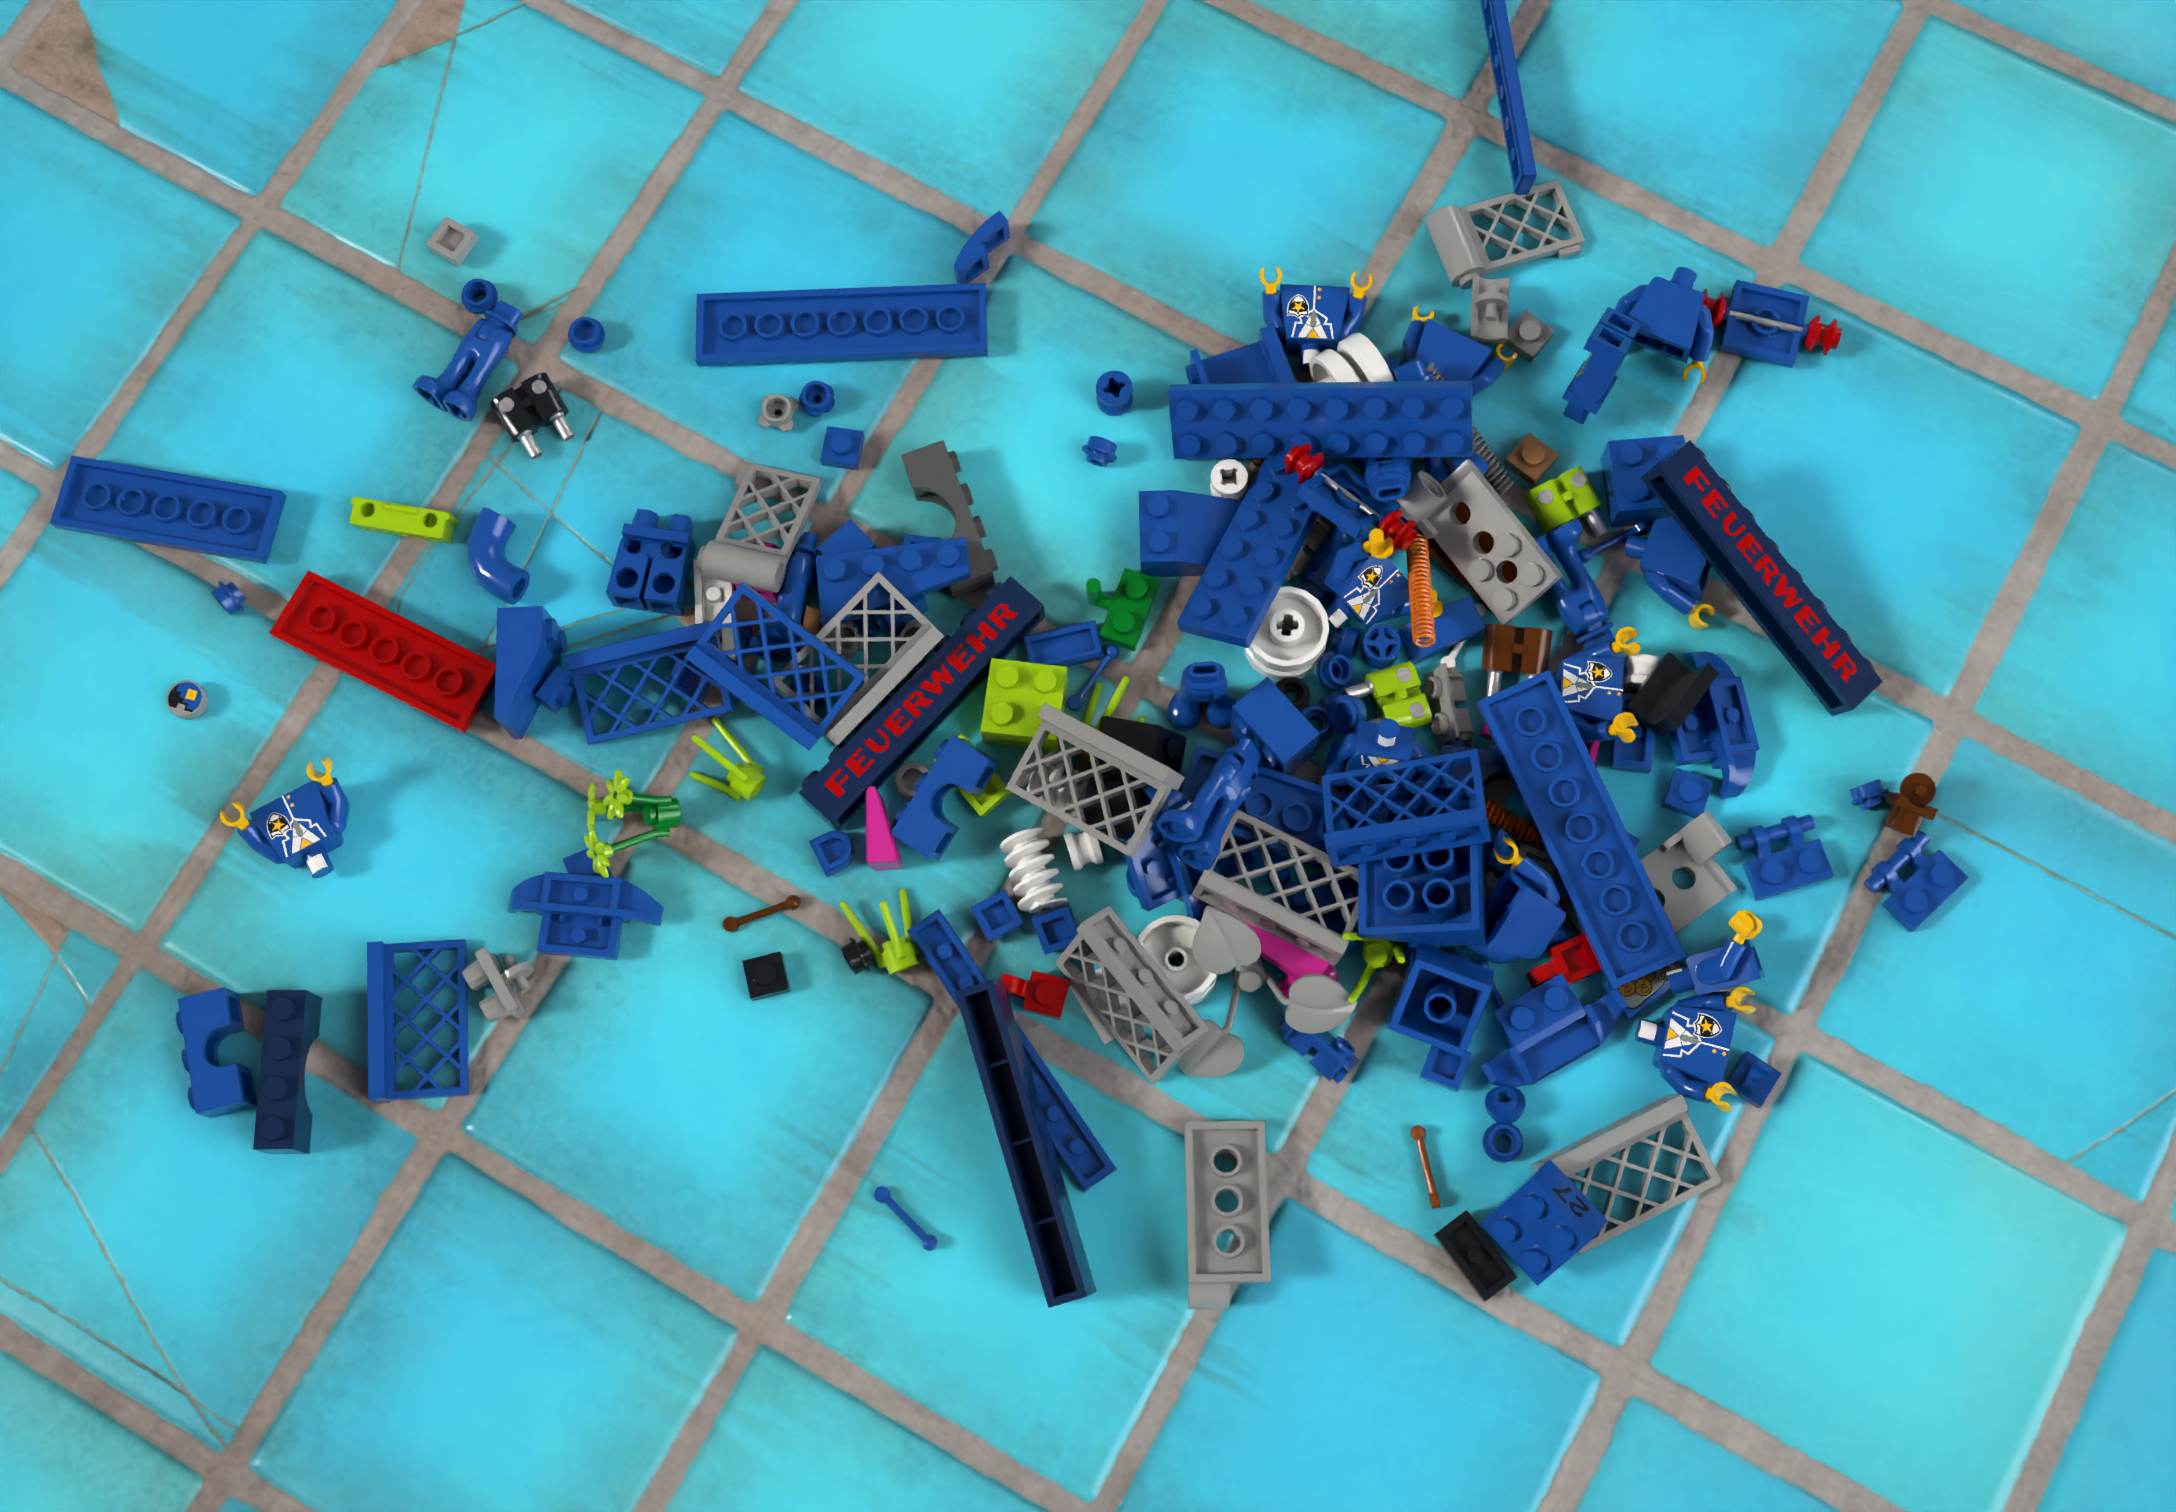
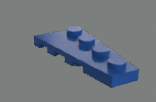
[815,537,971,629]

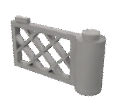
[1425,180,1586,290]
[697,463,822,593]

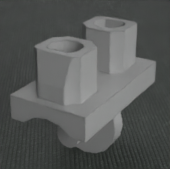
[1469,276,1510,345]
[462,947,534,1023]

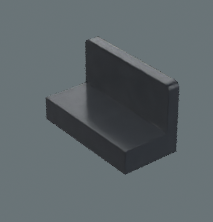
[1627,653,1719,737]

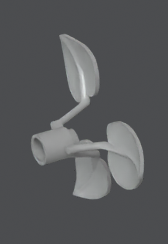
[1178,906,1357,1078]

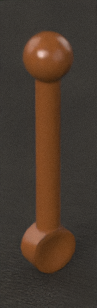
[1410,1125,1441,1209]

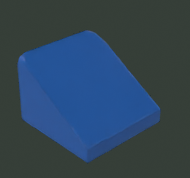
[1485,830,1521,878]

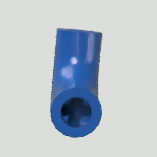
[467,507,530,605]

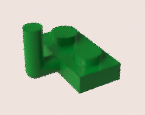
[1086,568,1160,651]

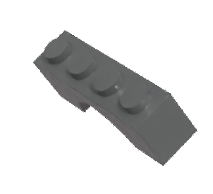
[901,440,998,599]

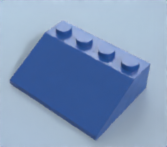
[1358,779,1486,946]

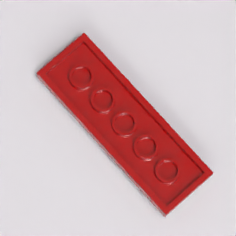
[269,570,496,734]

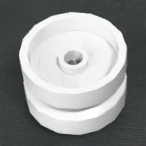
[1309,333,1394,383]
[1244,586,1329,681]
[1137,915,1218,1006]

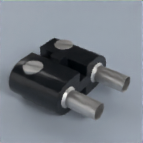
[490,373,575,460]

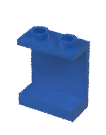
[1185,324,1296,384]

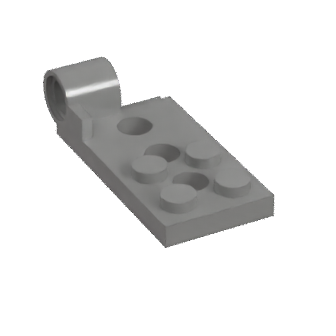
[1393,459,1564,625]
[1565,810,1738,935]
[1184,1120,1271,1309]

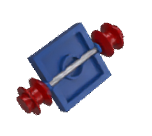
[1702,280,1842,368]
[1284,443,1417,553]

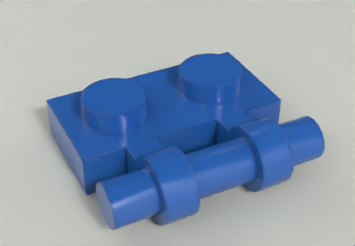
[1735,814,1834,901]
[1864,830,1969,932]

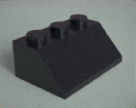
[1083,716,1187,842]

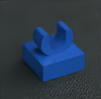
[1726,1051,1782,1108]

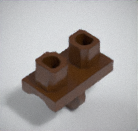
[1883,772,1938,837]

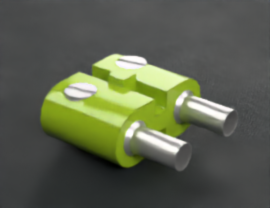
[1524,466,1608,538]
[1343,661,1432,729]

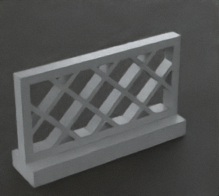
[774,571,944,746]
[1005,703,1185,859]
[1191,810,1358,966]
[1055,905,1210,1085]
[1530,1093,1722,1255]

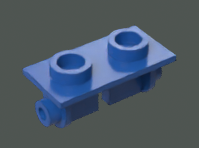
[1279,1022,1360,1084]

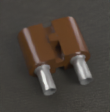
[1481,624,1552,697]

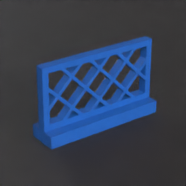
[684,582,867,751]
[564,621,736,745]
[1322,749,1492,868]
[367,939,469,1104]

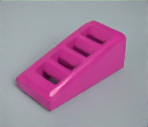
[866,787,903,871]

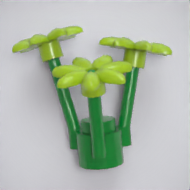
[584,769,681,878]

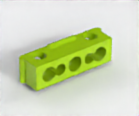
[349,497,459,545]

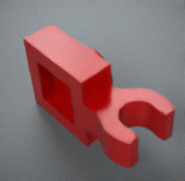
[1526,934,1601,989]
[1001,970,1070,1020]

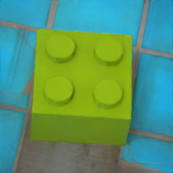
[980,658,1069,753]

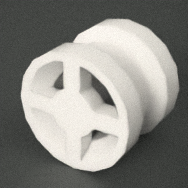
[1210,459,1248,500]
[1623,653,1660,693]
[1063,832,1104,872]

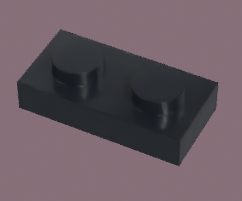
[1433,1210,1517,1302]

